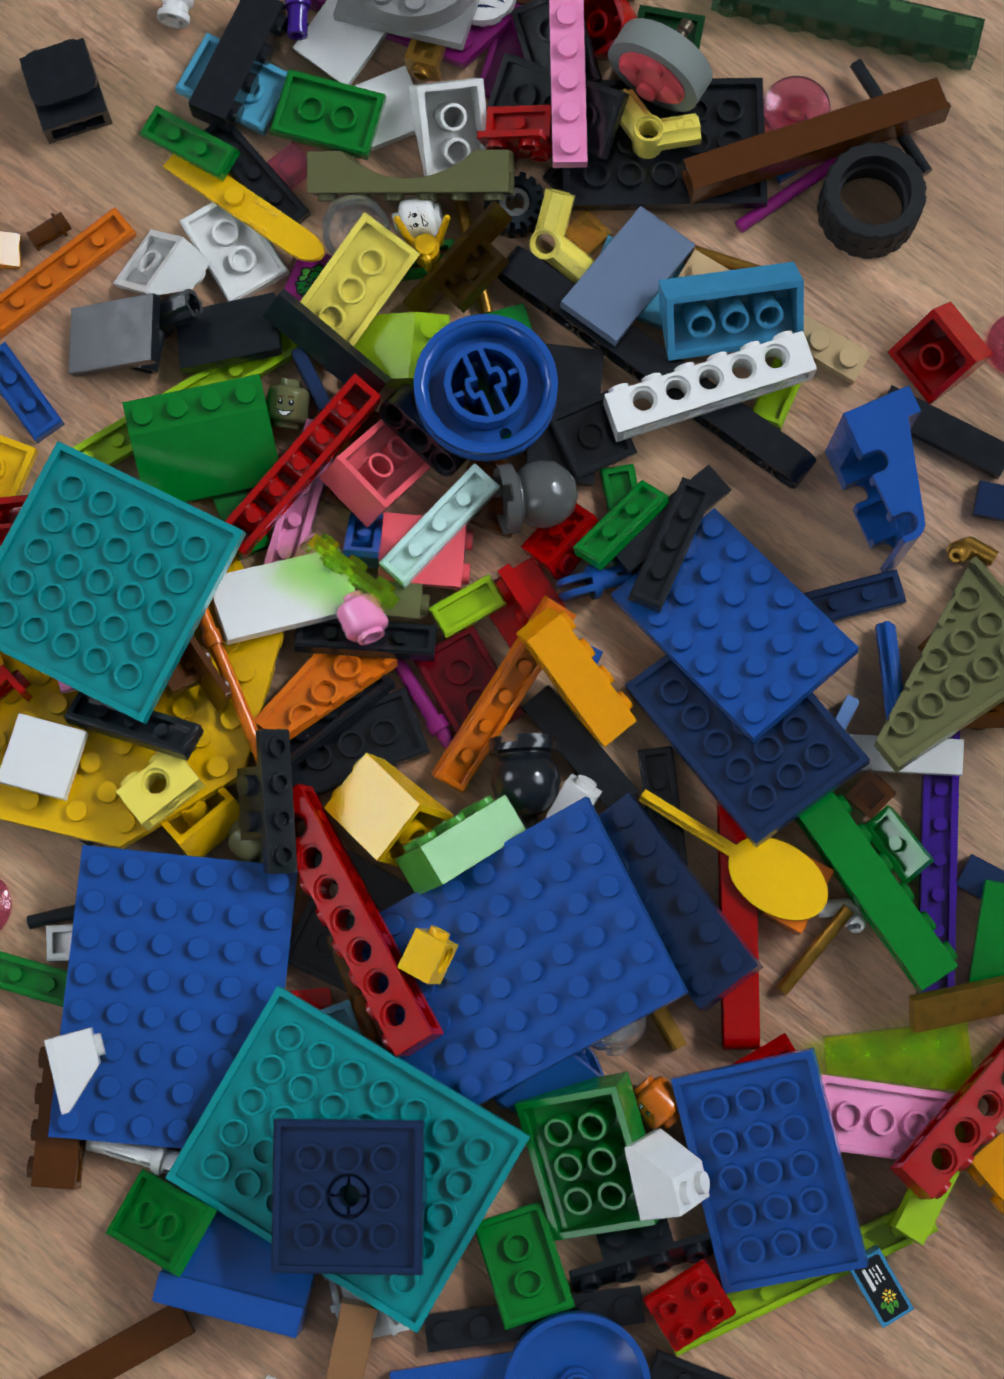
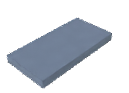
[560,206,696,346]

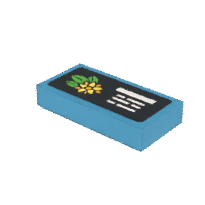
[850,1245,914,1328]

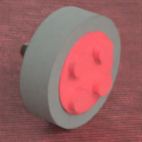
[608,18,713,112]

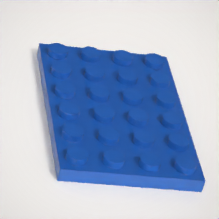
[611,508,859,743]
[671,1047,869,1294]

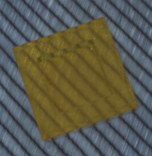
[565,211,611,256]

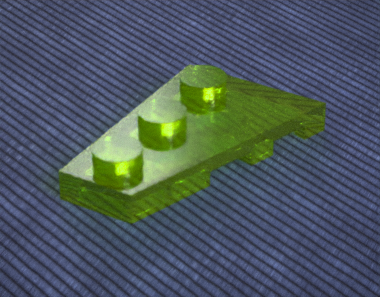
[299,532,400,610]

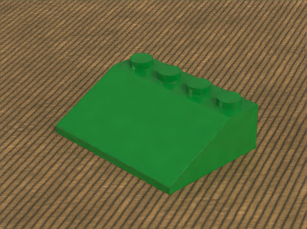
[122,374,279,503]
[515,1071,659,1241]

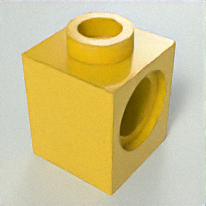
[397,925,459,984]

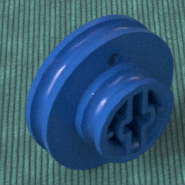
[414,314,558,462]

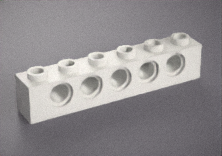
[603,330,817,442]

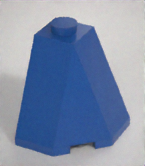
[494,1047,604,1115]

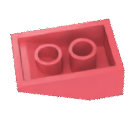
[319,419,432,528]

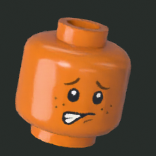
[633,1075,680,1130]

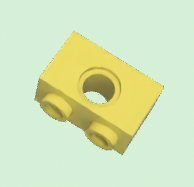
[116,752,205,831]

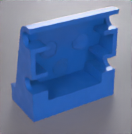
[825,385,925,572]
[152,1191,315,1338]

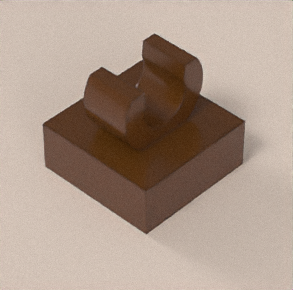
[845,768,897,819]

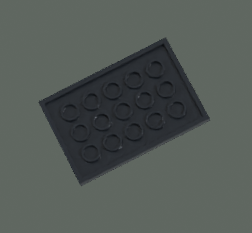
[562,78,768,211]

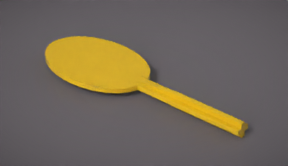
[638,789,828,921]

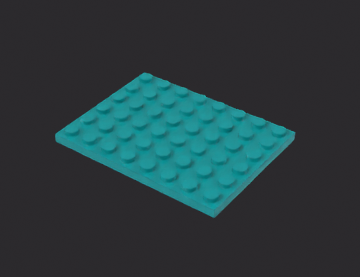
[165,986,531,1333]

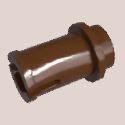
[26,212,72,252]

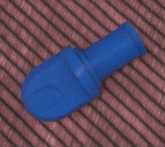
[556,565,632,601]

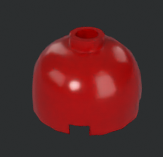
[583,0,637,61]

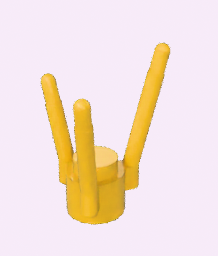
[393,215,450,271]

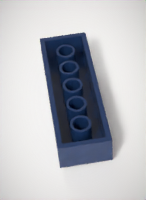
[598,793,764,1011]

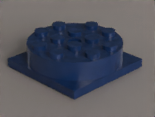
[271,1117,428,1275]

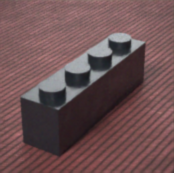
[188,0,288,132]

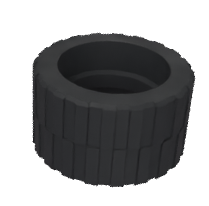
[817,142,927,259]

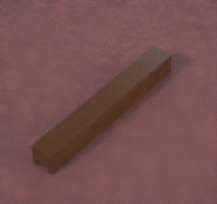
[681,77,951,204]

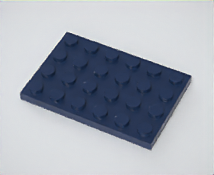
[625,655,870,848]

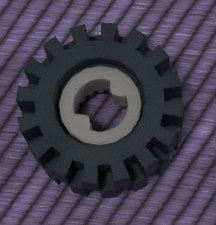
[484,171,544,239]

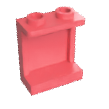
[377,512,474,593]

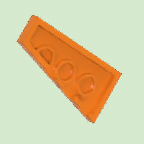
[254,653,398,740]

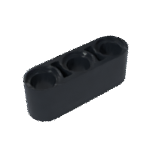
[379,384,468,476]

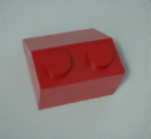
[888,302,994,404]

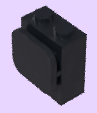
[19,38,113,144]

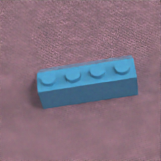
[658,262,804,361]

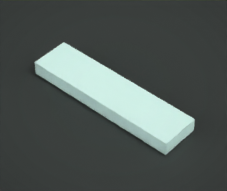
[379,463,500,589]

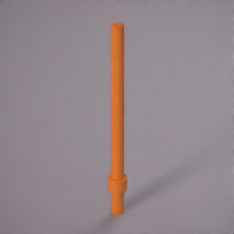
[199,608,258,763]

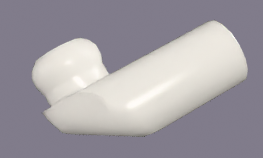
[817,898,866,933]

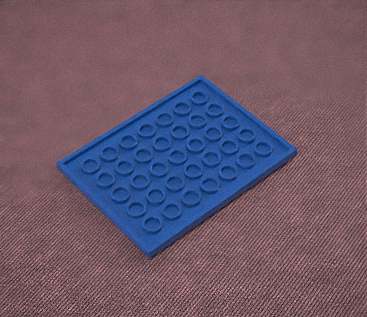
[362,797,689,1105]
[48,845,298,1148]

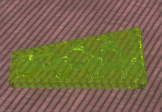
[822,1022,973,1090]

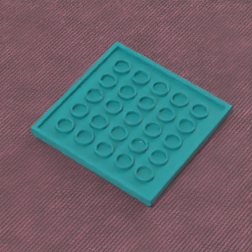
[0,441,246,725]

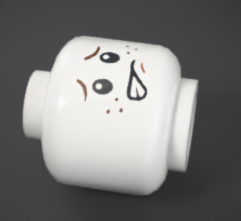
[393,197,443,238]

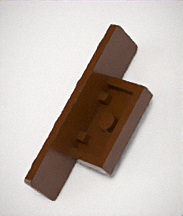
[164,635,232,711]

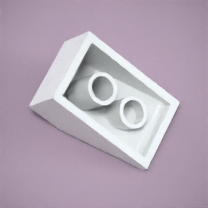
[409,78,487,177]

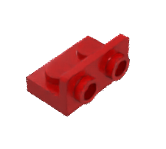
[521,503,599,581]

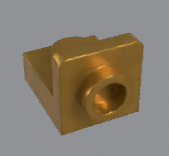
[404,38,447,81]

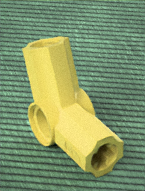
[619,88,702,159]
[530,188,595,284]

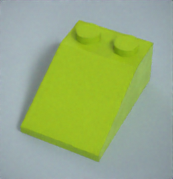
[354,312,451,389]

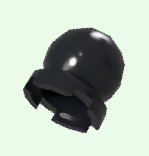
[488,733,561,817]

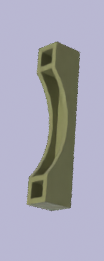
[307,150,515,202]

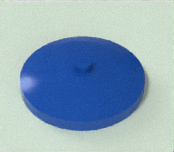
[503,1311,651,1379]

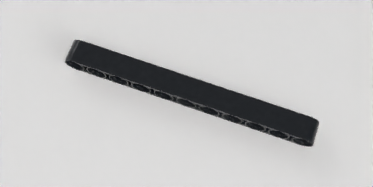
[497,246,816,489]

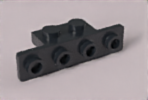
[236,729,297,874]
[569,1218,714,1293]

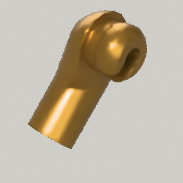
[946,536,999,566]

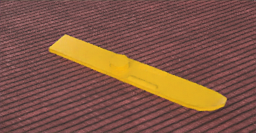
[163,155,325,262]

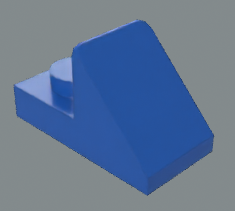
[343,512,383,569]

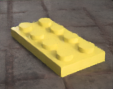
[300,212,420,346]

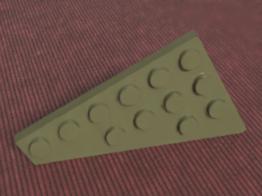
[874,556,1004,773]

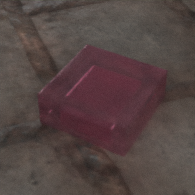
[267,141,307,190]

